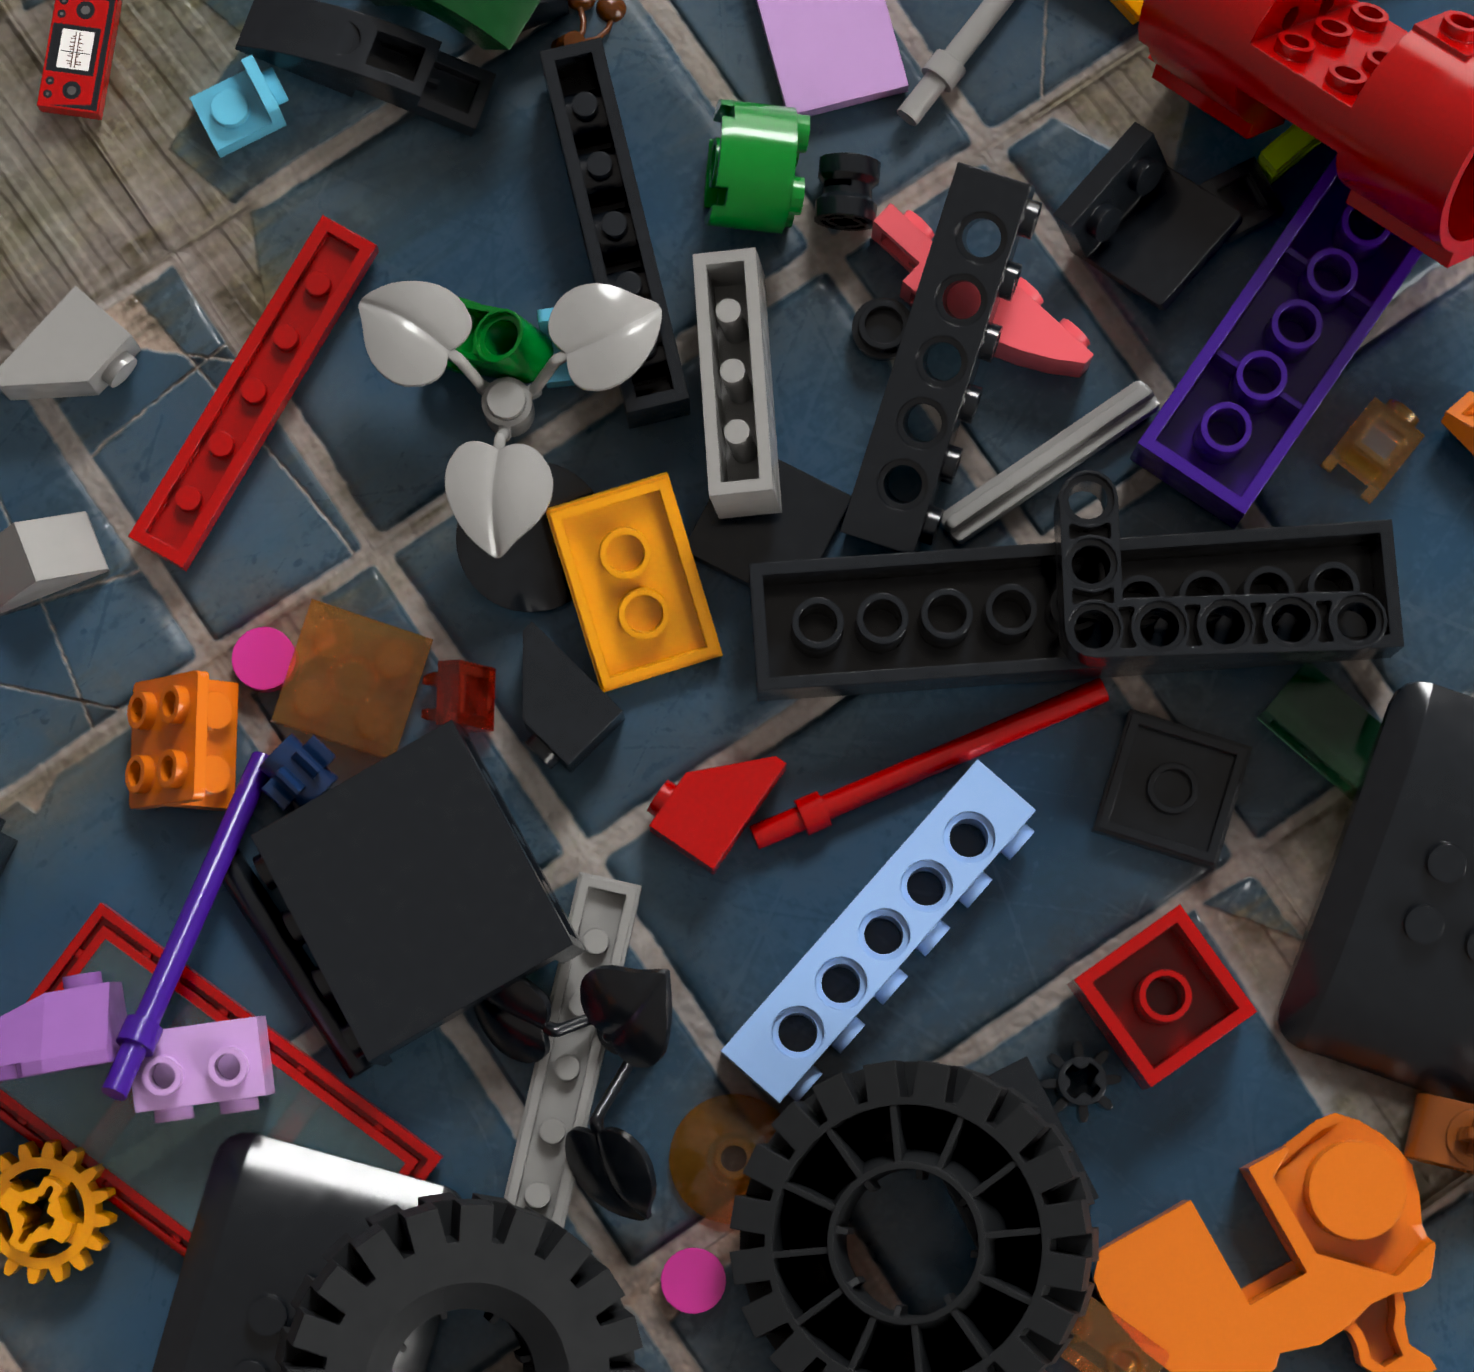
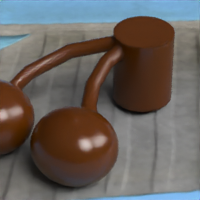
[551,0,626,49]

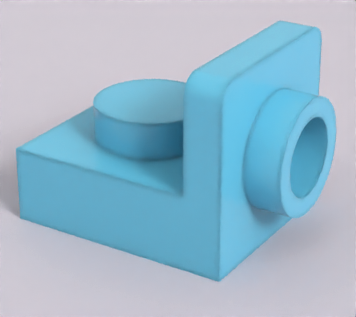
[189,55,289,158]

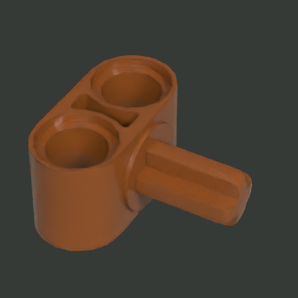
[1403,1093,1474,1175]

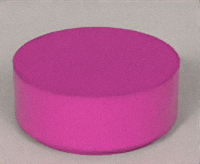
[232,627,298,693]
[661,1247,726,1314]

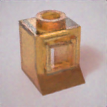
[1320,397,1425,504]

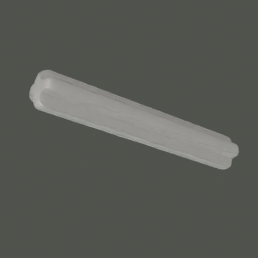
[941,381,1159,544]

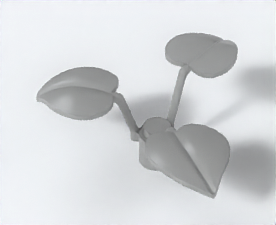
[358,281,662,558]

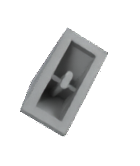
[0,511,110,614]

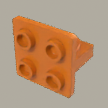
[125,670,239,811]

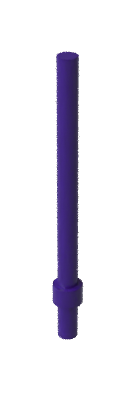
[101,751,269,1101]

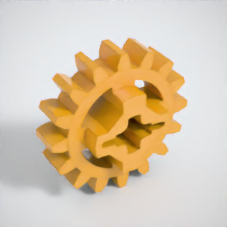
[0,1139,118,1284]

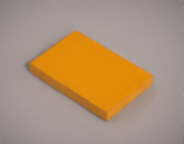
[546,472,723,692]

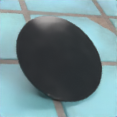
[456,462,594,612]

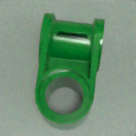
[446,297,554,383]

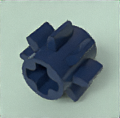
[259,733,339,811]

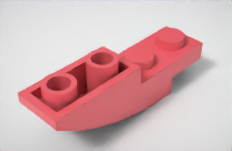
[871,203,1094,378]

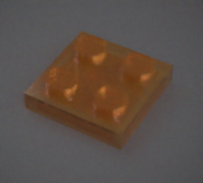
[270,599,433,759]

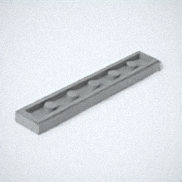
[504,872,642,1228]

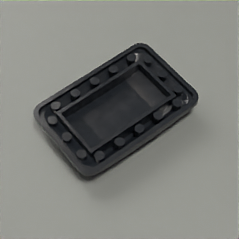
[1276,681,1474,1104]
[152,1132,463,1372]

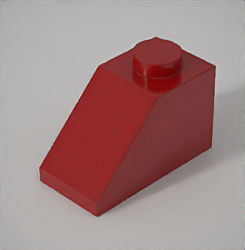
[647,756,786,875]

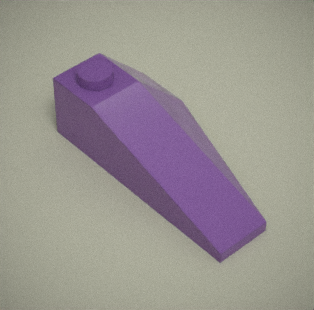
[0,971,127,1082]

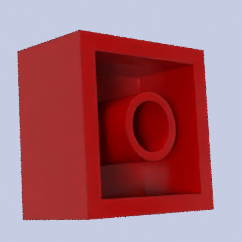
[1067,905,1258,1090]

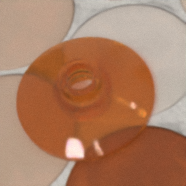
[669,1094,780,1224]

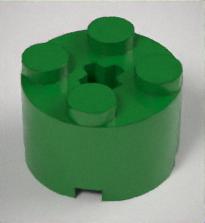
[704,99,810,234]

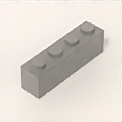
[693,247,782,519]

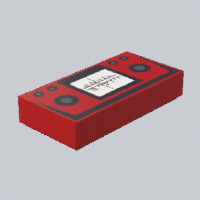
[37,0,122,120]

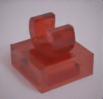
[421,659,496,733]

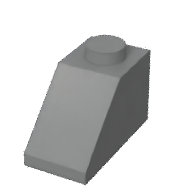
[0,285,142,401]

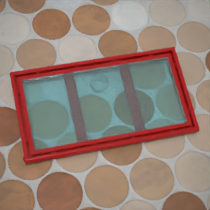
[0,902,444,1257]

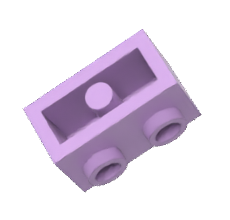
[132,1016,275,1123]

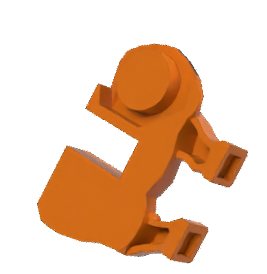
[1092,1113,1437,1372]

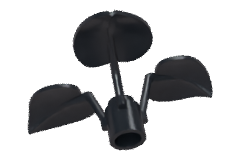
[473,965,672,1221]

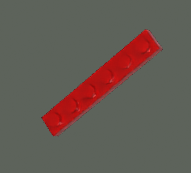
[128,215,379,571]

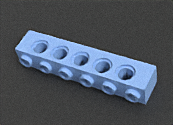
[721,759,1036,1105]

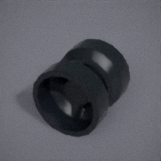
[814,152,881,231]

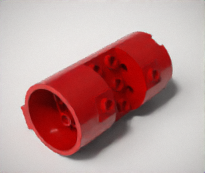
[1138,0,1474,268]

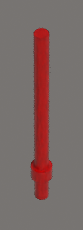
[749,678,1109,850]

